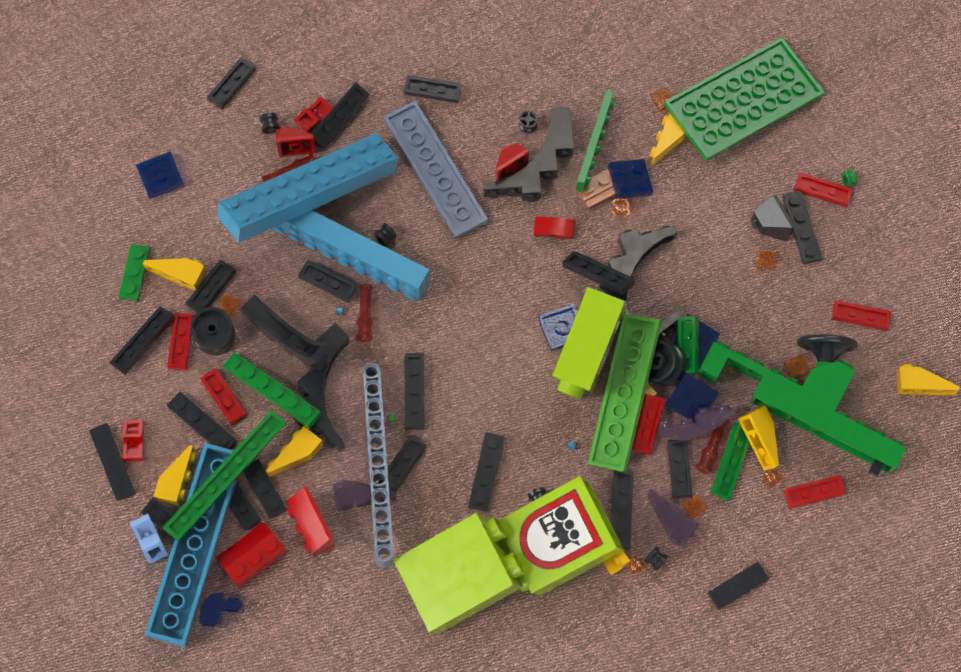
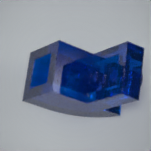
[199,592,244,627]

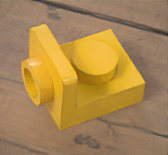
[603,551,630,575]

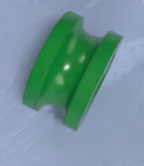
[841,169,858,187]

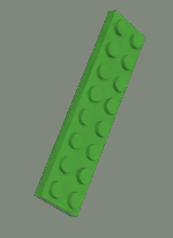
[588,313,662,473]

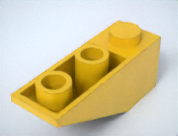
[649,113,686,165]
[266,426,323,477]
[154,445,197,506]

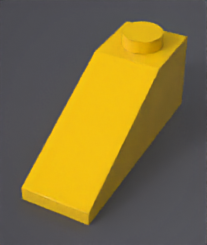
[143,258,207,291]
[896,364,959,396]
[738,405,779,471]

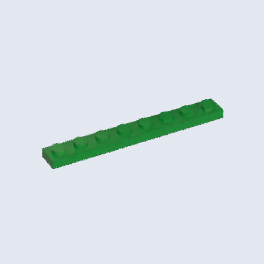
[163,410,286,542]

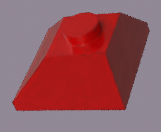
[276,127,316,157]
[496,142,529,181]

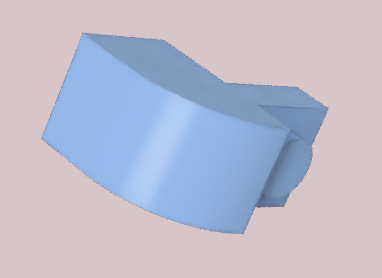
[130,514,168,564]

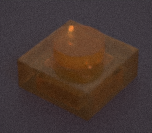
[651,86,673,112]
[784,354,810,379]

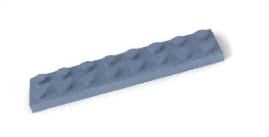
[383,100,488,239]

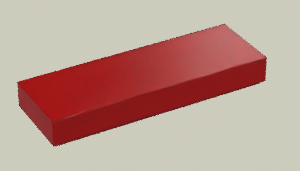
[793,172,853,208]
[831,300,892,331]
[167,313,194,371]
[200,368,247,426]
[631,394,665,455]
[783,475,846,509]

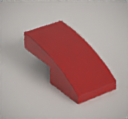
[293,96,333,132]
[533,217,576,239]
[122,420,144,462]

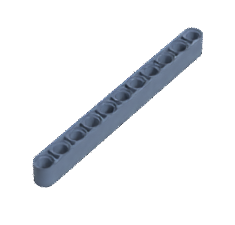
[363,363,393,568]

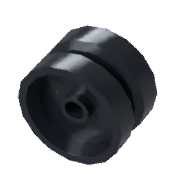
[190,307,235,355]
[648,340,688,386]

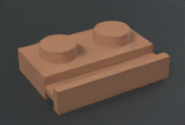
[575,169,621,210]

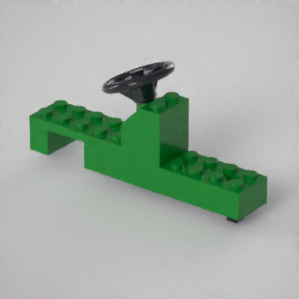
[698,334,907,477]

